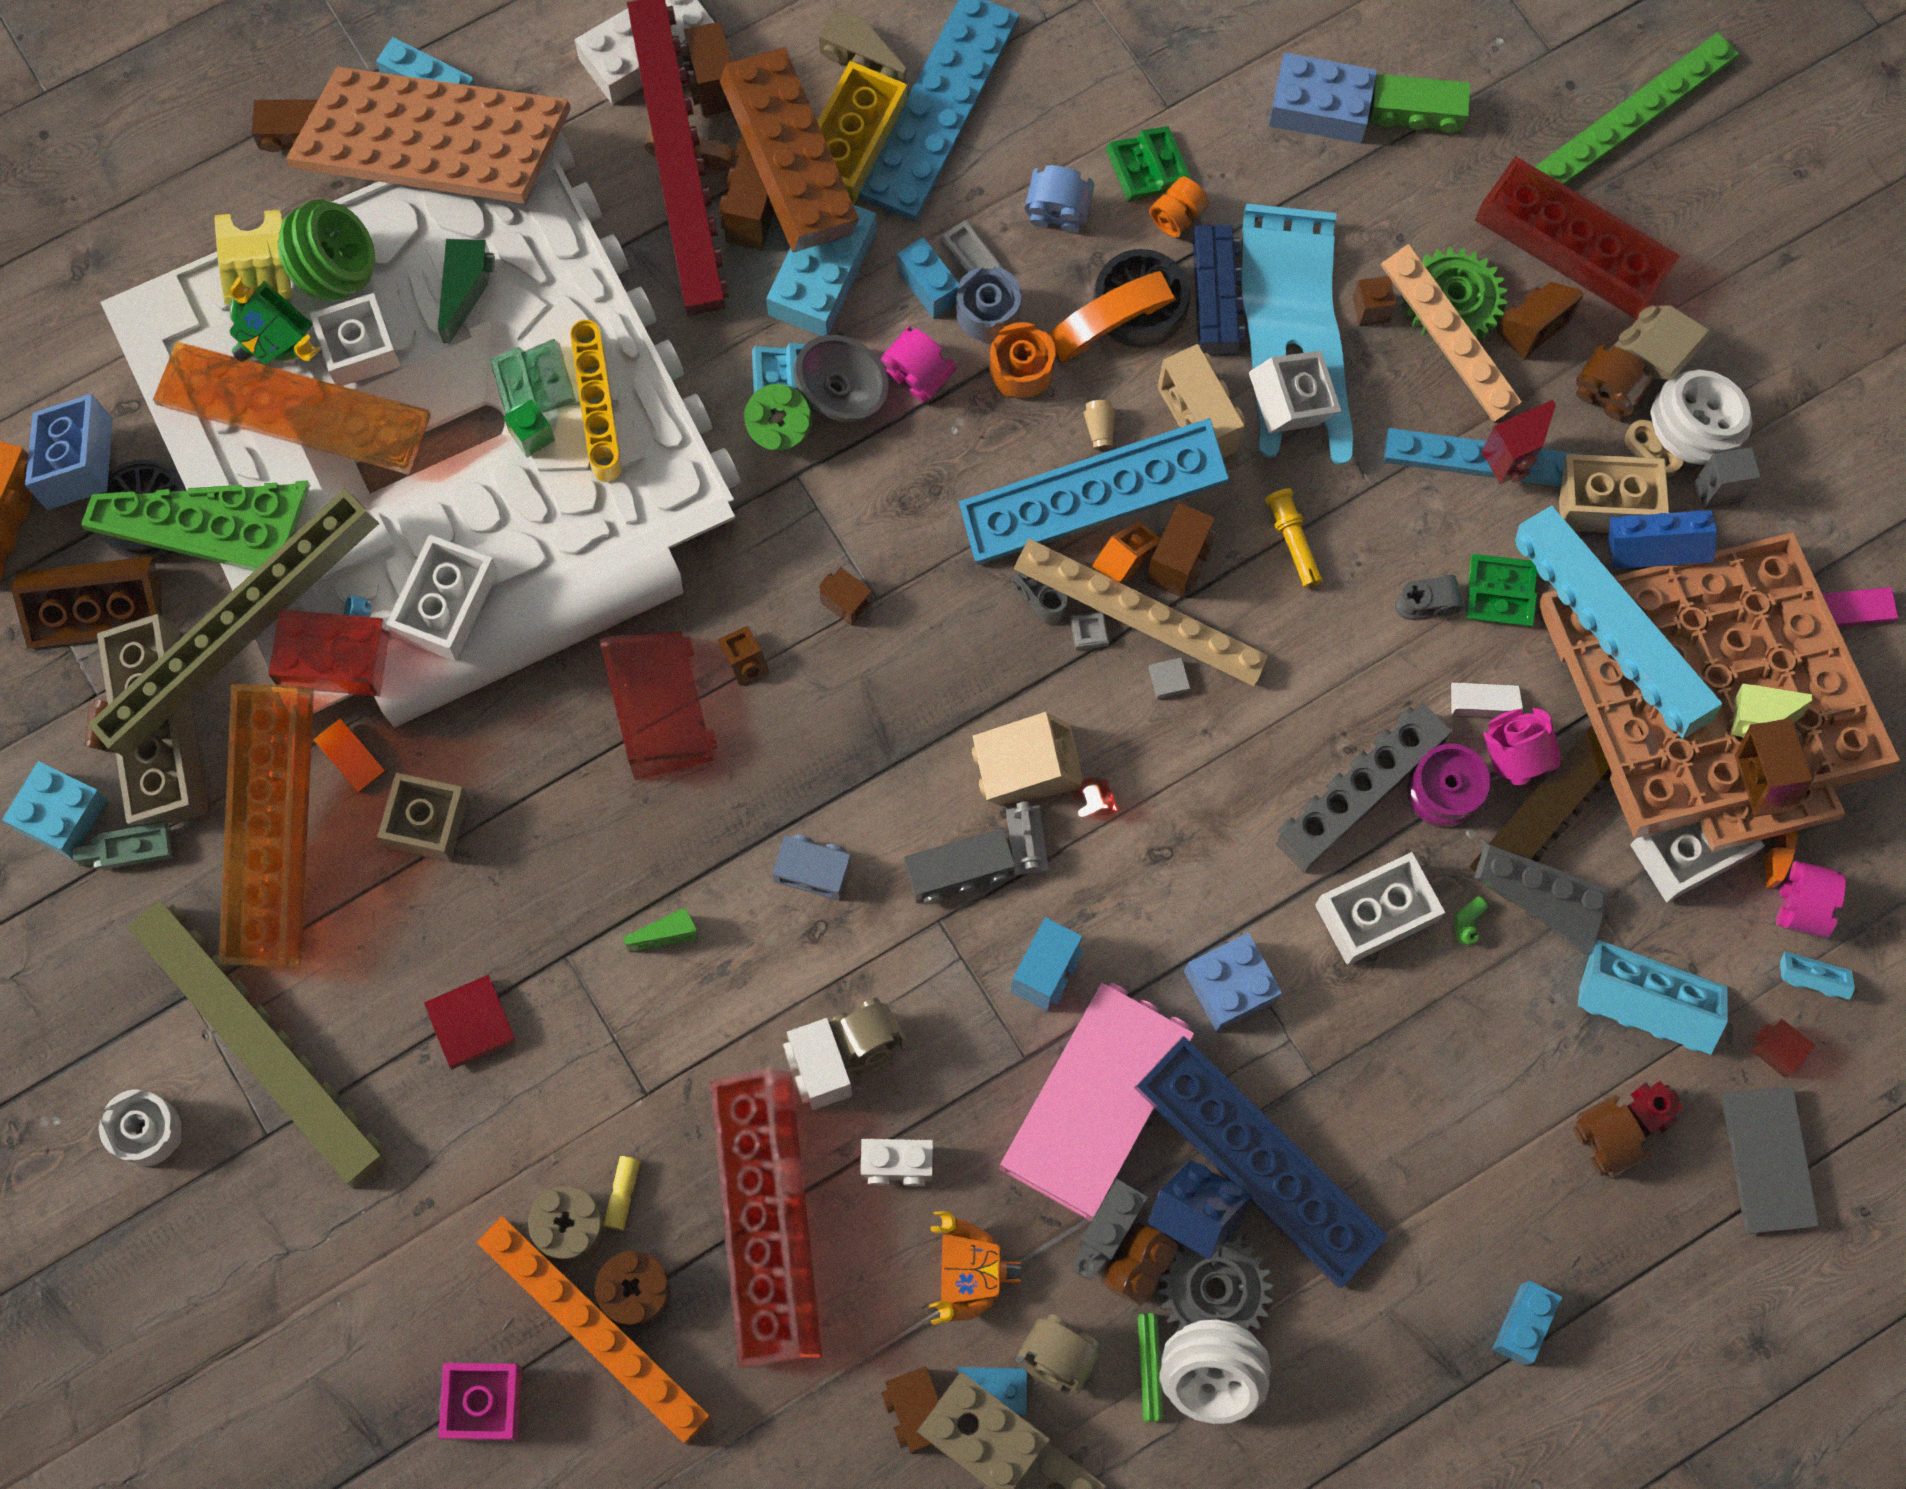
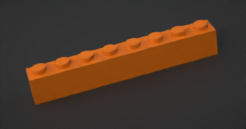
[476,1216,712,1445]

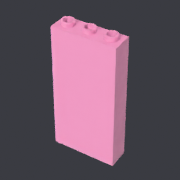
[999,983,1194,1221]

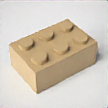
[1157,344,1245,458]

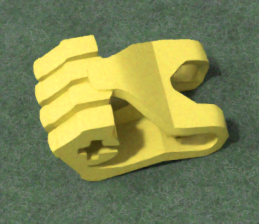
[215,210,292,305]

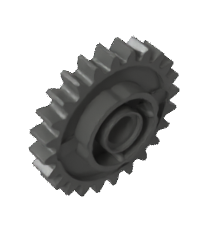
[1157,1237,1273,1331]

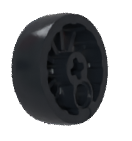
[1093,249,1190,347]
[98,460,187,560]

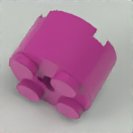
[881,326,957,403]
[1484,708,1561,785]
[1776,861,1846,938]

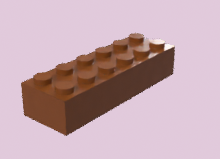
[720,47,859,253]

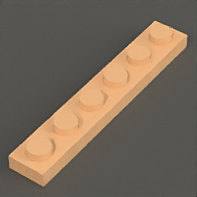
[1381,244,1522,422]

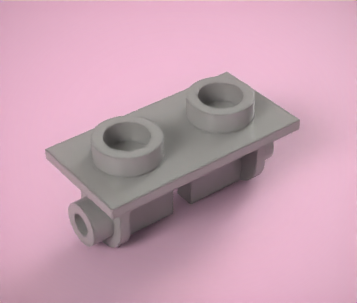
[1006,801,1049,875]

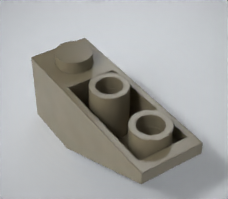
[819,7,906,84]

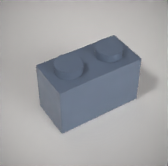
[772,834,851,901]

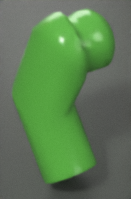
[1454,896,1489,945]

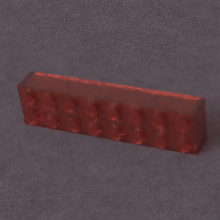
[710,1067,823,1368]

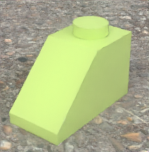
[1732,683,1812,738]

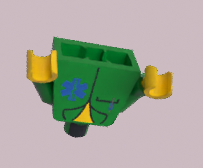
[229,276,321,364]

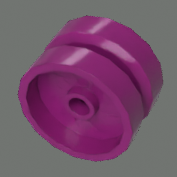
[1408,744,1490,828]

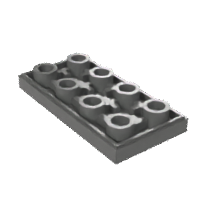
[1721,1086,1819,1235]

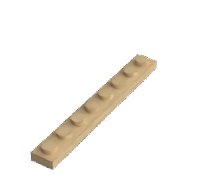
[1014,538,1268,686]

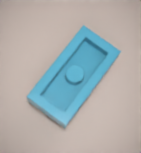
[1780,951,1855,1000]

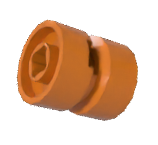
[1149,177,1209,238]

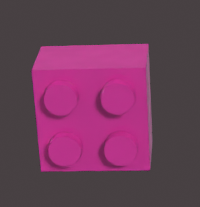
[438,1363,522,1441]

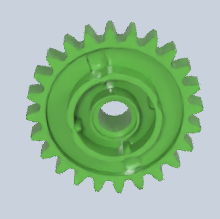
[1402,247,1507,342]

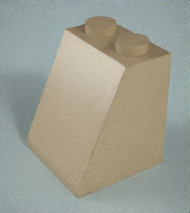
[972,712,1085,806]

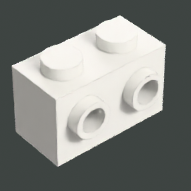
[861,1139,933,1187]

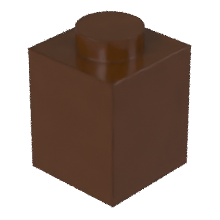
[1353,276,1397,326]
[819,567,872,626]

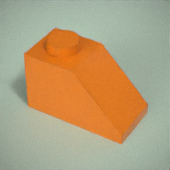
[1092,521,1161,584]

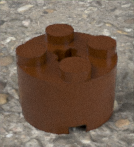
[1576,345,1654,420]
[1573,1095,1651,1178]
[595,1251,671,1328]

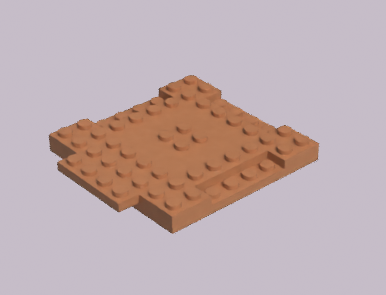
[1538,532,1900,852]

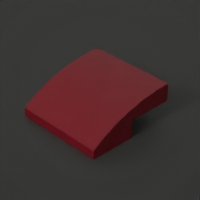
[424,974,516,1070]

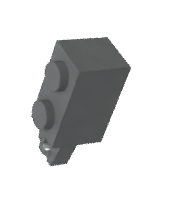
[1072,1179,1147,1281]

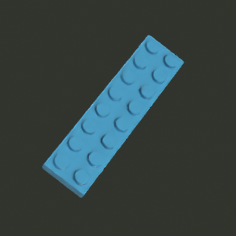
[858,0,1019,222]
[958,418,1230,565]

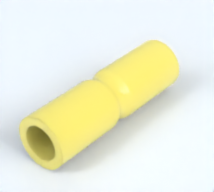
[603,1156,641,1231]

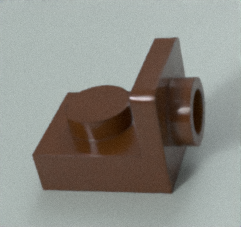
[717,626,769,686]

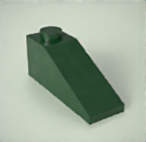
[438,239,495,344]

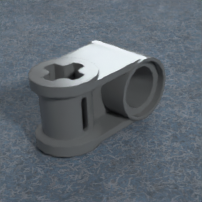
[1011,573,1067,625]
[1395,575,1463,620]

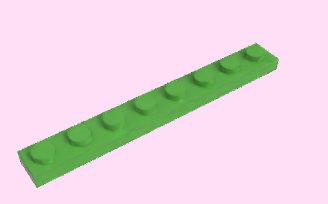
[1531,32,1739,196]

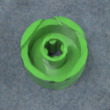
[744,383,813,450]

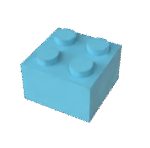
[2,761,108,860]

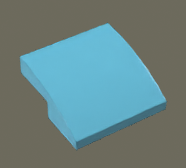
[752,342,806,411]

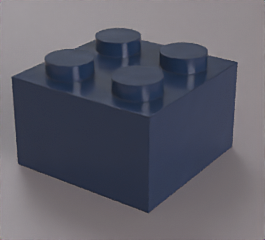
[1148,1160,1252,1259]

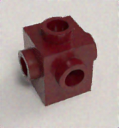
[1627,1080,1683,1137]

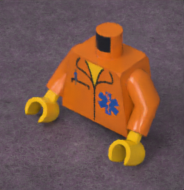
[929,1211,1021,1325]

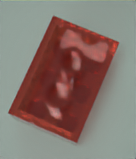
[268,609,390,697]

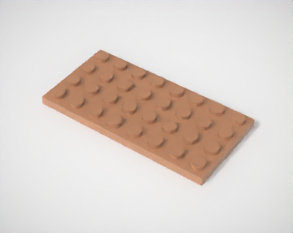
[286,66,571,204]

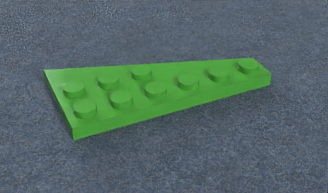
[81,480,311,571]

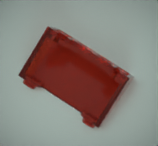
[599,631,718,780]

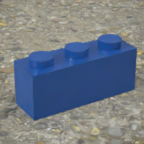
[1608,510,1717,569]

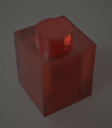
[1751,1018,1815,1078]

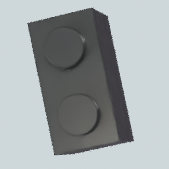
[1694,447,1761,509]

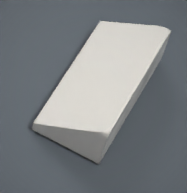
[1451,683,1523,718]

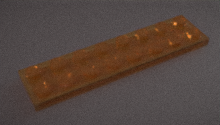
[153,341,431,475]

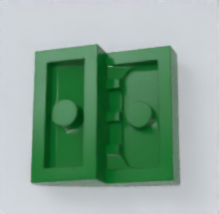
[1106,126,1191,202]
[1466,553,1537,627]

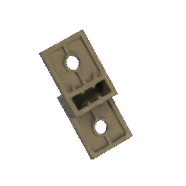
[917,1372,1106,1489]

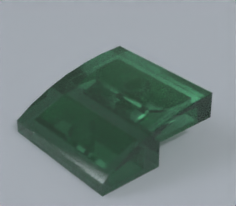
[490,339,576,415]

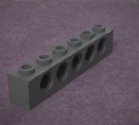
[1276,703,1452,873]

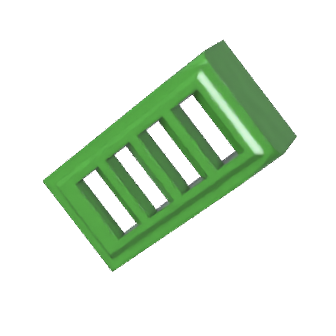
[623,908,699,952]

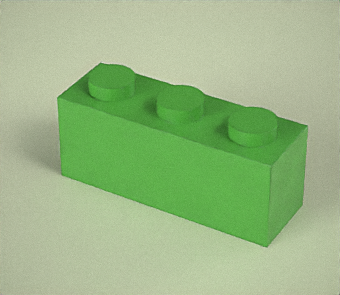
[1369,74,1470,133]

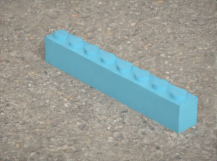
[1515,505,1722,739]

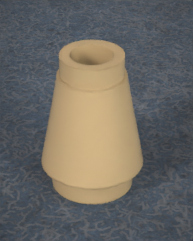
[1083,400,1115,450]

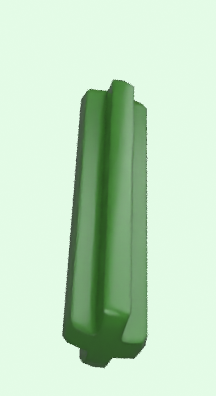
[1138,1313,1163,1422]

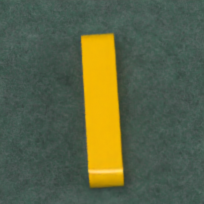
[570,320,622,482]

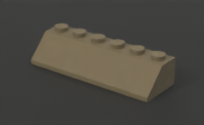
[97,614,209,825]

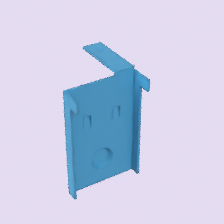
[956,1367,1027,1415]

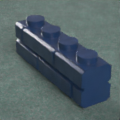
[1192,225,1245,356]

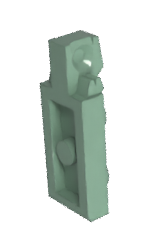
[72,822,173,870]

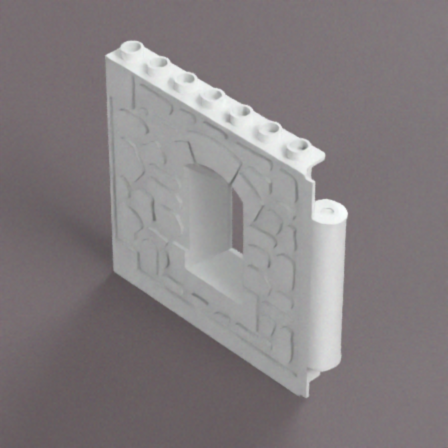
[100,132,741,728]

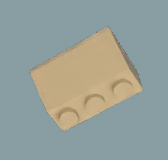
[1559,454,1669,533]

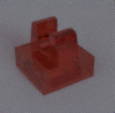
[1073,776,1118,817]

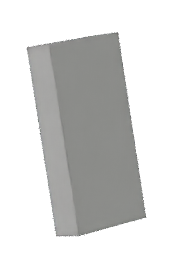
[940,220,1003,274]

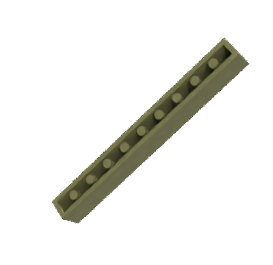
[87,488,380,758]
[127,899,386,1189]

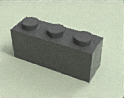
[904,828,1015,905]

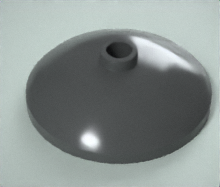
[794,335,889,422]

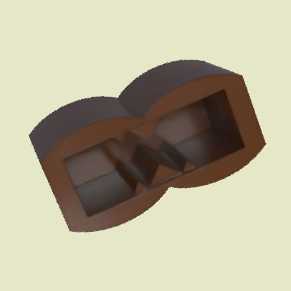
[1101,1223,1178,1306]

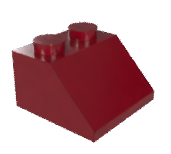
[1481,400,1556,484]

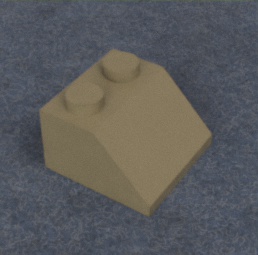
[1610,305,1712,379]

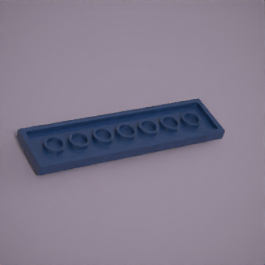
[1134,1036,1388,1289]

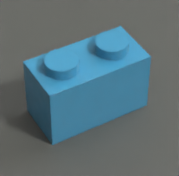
[897,237,959,319]
[1492,1280,1562,1366]

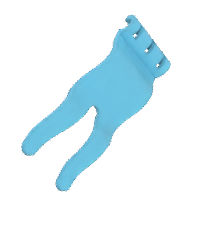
[1241,204,1353,465]

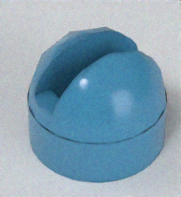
[344,594,371,623]

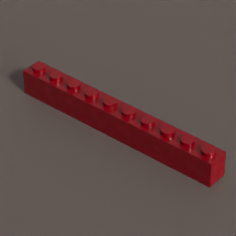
[627,0,730,316]

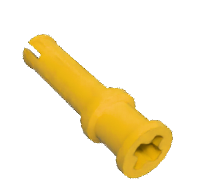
[1265,488,1323,588]

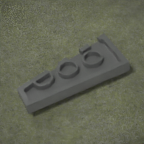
[1475,845,1610,954]

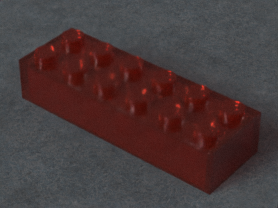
[1475,156,1680,320]

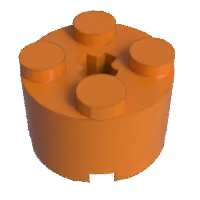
[989,322,1055,398]

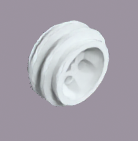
[1650,370,1753,465]
[1159,1320,1271,1424]

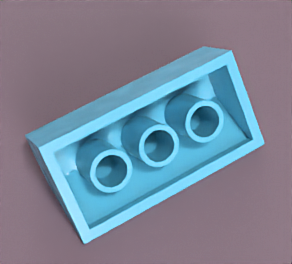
[1578,939,1728,1055]

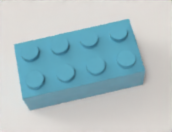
[766,205,877,336]

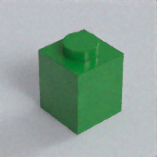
[503,399,555,458]

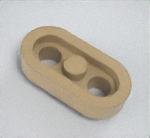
[1625,420,1684,478]

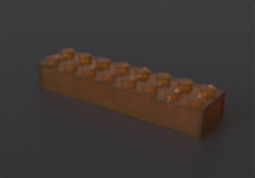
[219,684,314,967]

